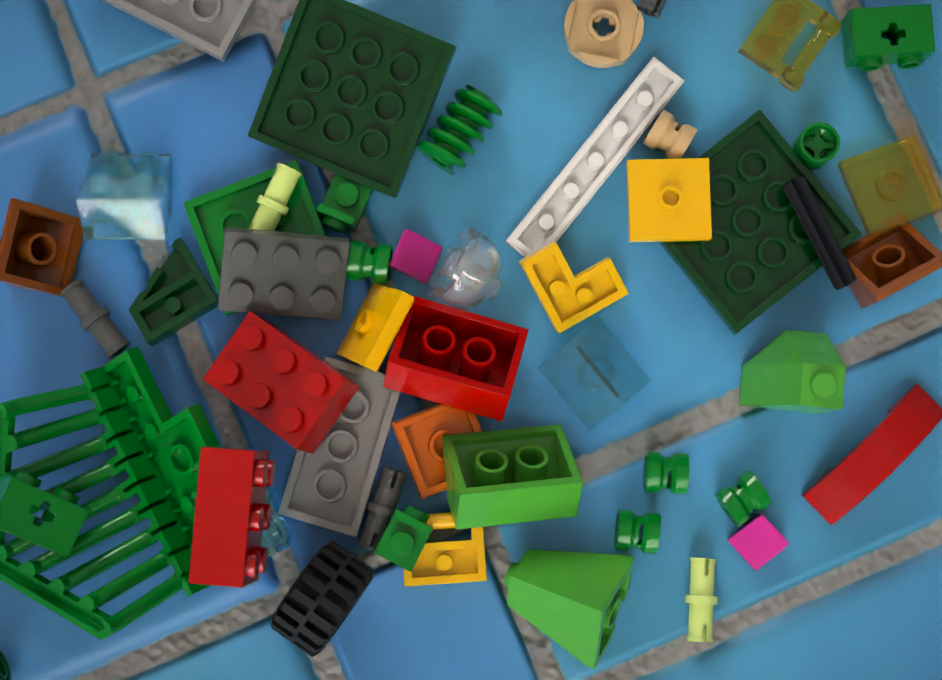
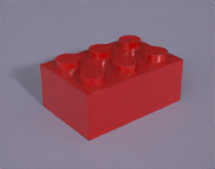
[383,295,529,422]
[203,311,360,454]
[188,447,275,588]

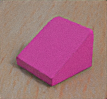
[389,229,443,284]
[727,513,789,571]

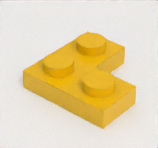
[518,242,629,333]

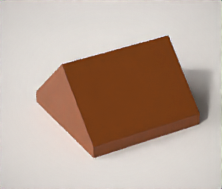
[0,198,87,297]
[842,217,942,309]

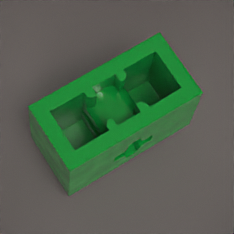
[841,4,936,71]
[0,471,90,558]

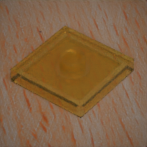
[838,135,942,237]

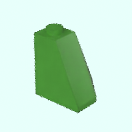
[738,329,846,414]
[504,549,634,669]

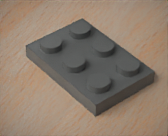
[218,227,350,320]

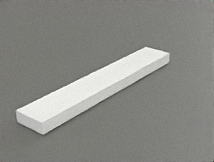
[506,57,685,258]

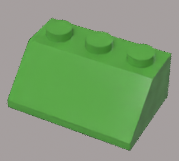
[442,424,583,530]

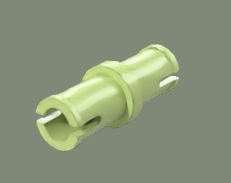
[249,163,302,231]
[685,558,718,643]

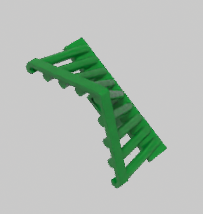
[0,347,220,640]

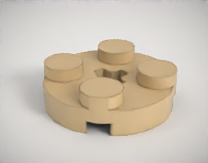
[563,0,644,68]

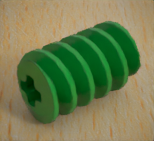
[418,85,503,175]

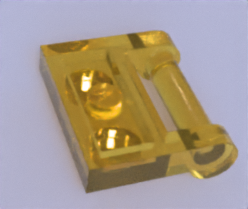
[738,0,842,92]

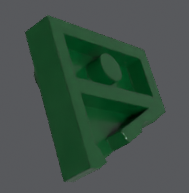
[129,237,218,346]

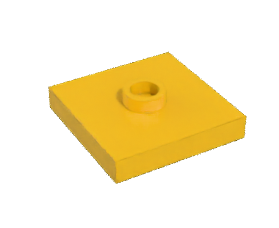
[626,158,712,242]
[336,283,414,372]

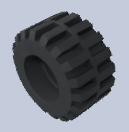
[271,540,374,657]

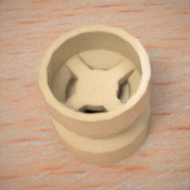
[643,109,698,159]

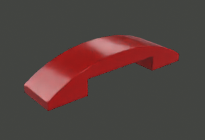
[802,384,942,525]

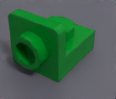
[316,173,374,233]
[374,505,434,572]

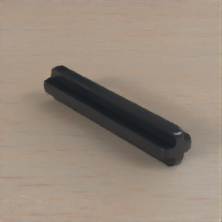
[783,176,856,290]

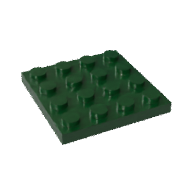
[248,0,457,198]
[659,110,862,335]

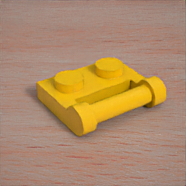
[403,512,487,587]

